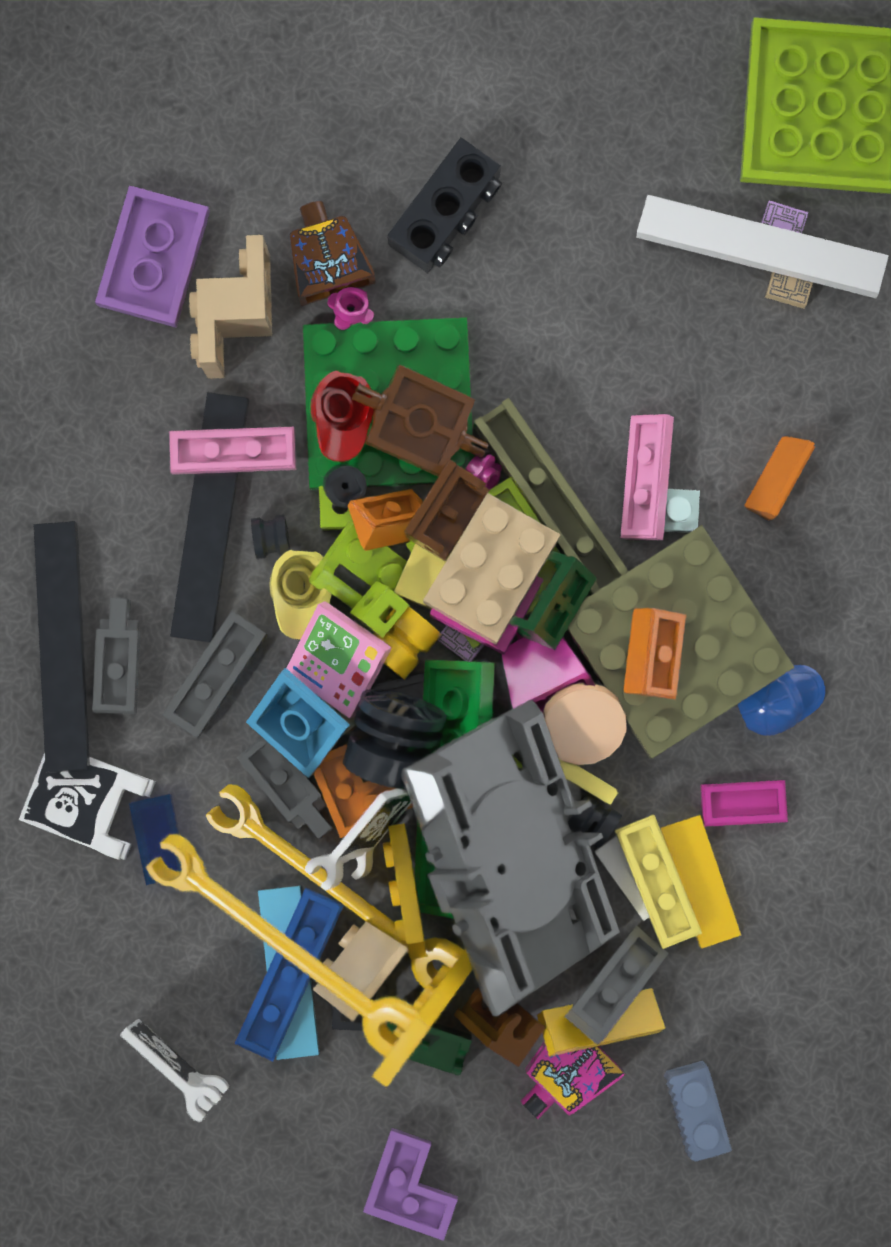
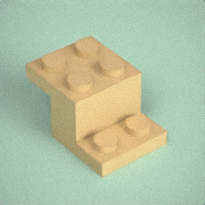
[189,235,272,379]

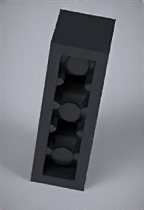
[387,137,502,273]

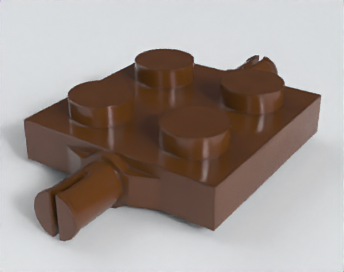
[352,365,488,477]

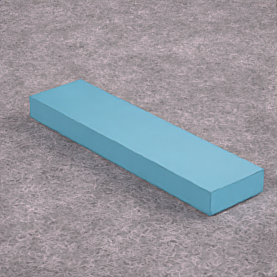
[258,885,320,1060]

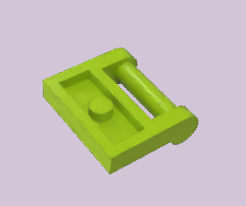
[309,520,407,622]

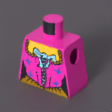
[520,1041,625,1119]

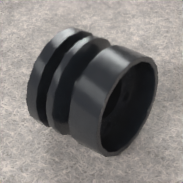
[342,689,447,790]

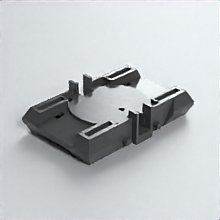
[402,700,620,1016]

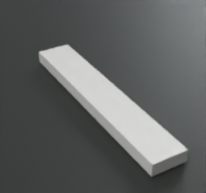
[636,195,889,298]

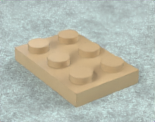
[423,493,561,645]

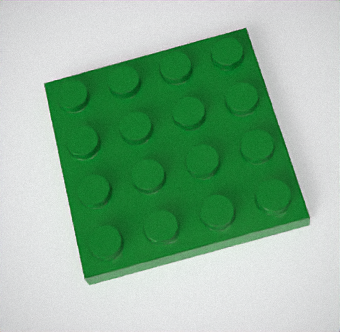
[303,317,474,490]

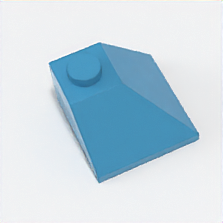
[246,668,350,778]

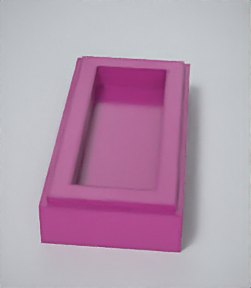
[700,780,788,827]

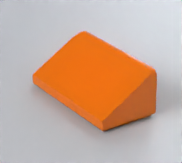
[744,436,815,521]
[348,489,423,551]
[624,608,686,700]

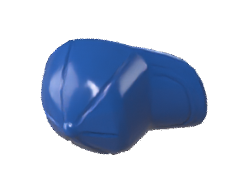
[737,665,825,736]

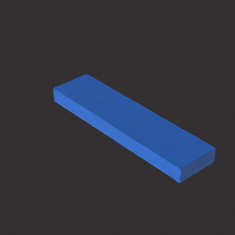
[235,887,344,1061]

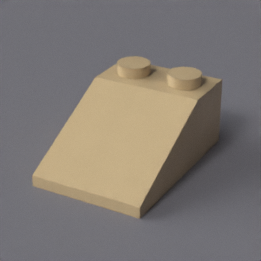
[313,922,408,1022]

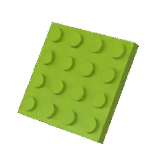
[740,18,891,194]

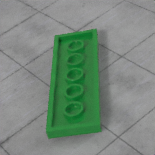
[414,660,495,918]

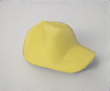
[269,550,332,639]

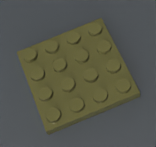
[567,525,794,759]

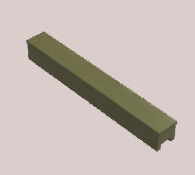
[472,398,629,596]

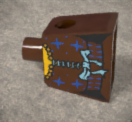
[290,201,376,306]

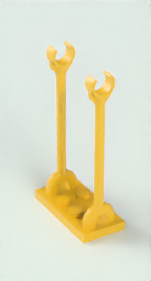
[146,784,472,1087]

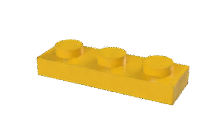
[383,823,427,960]

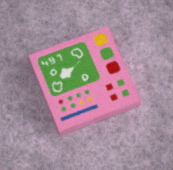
[287,601,392,719]

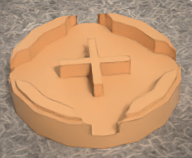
[543,683,627,765]

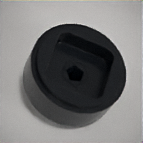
[323,464,367,508]

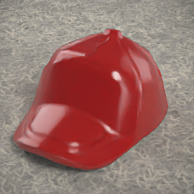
[311,370,374,462]

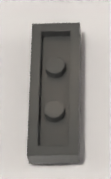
[162,611,268,739]
[564,926,669,1045]

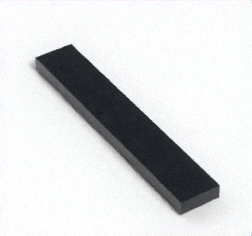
[170,392,249,643]
[33,521,90,773]

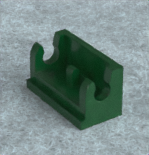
[509,551,597,650]
[386,1021,472,1076]

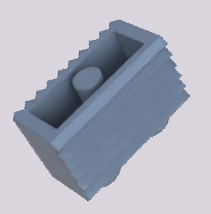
[664,1061,732,1162]

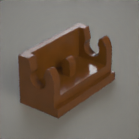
[404,460,490,562]
[454,987,546,1067]

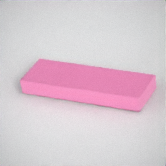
[620,414,674,540]
[169,427,296,474]

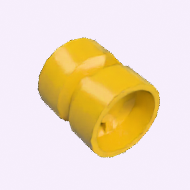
[373,607,442,680]

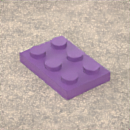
[95,185,210,327]

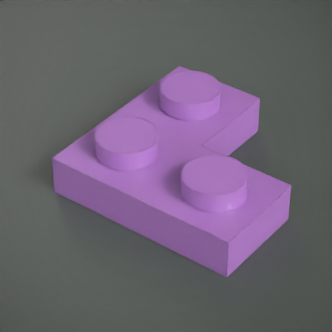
[363,1128,458,1241]

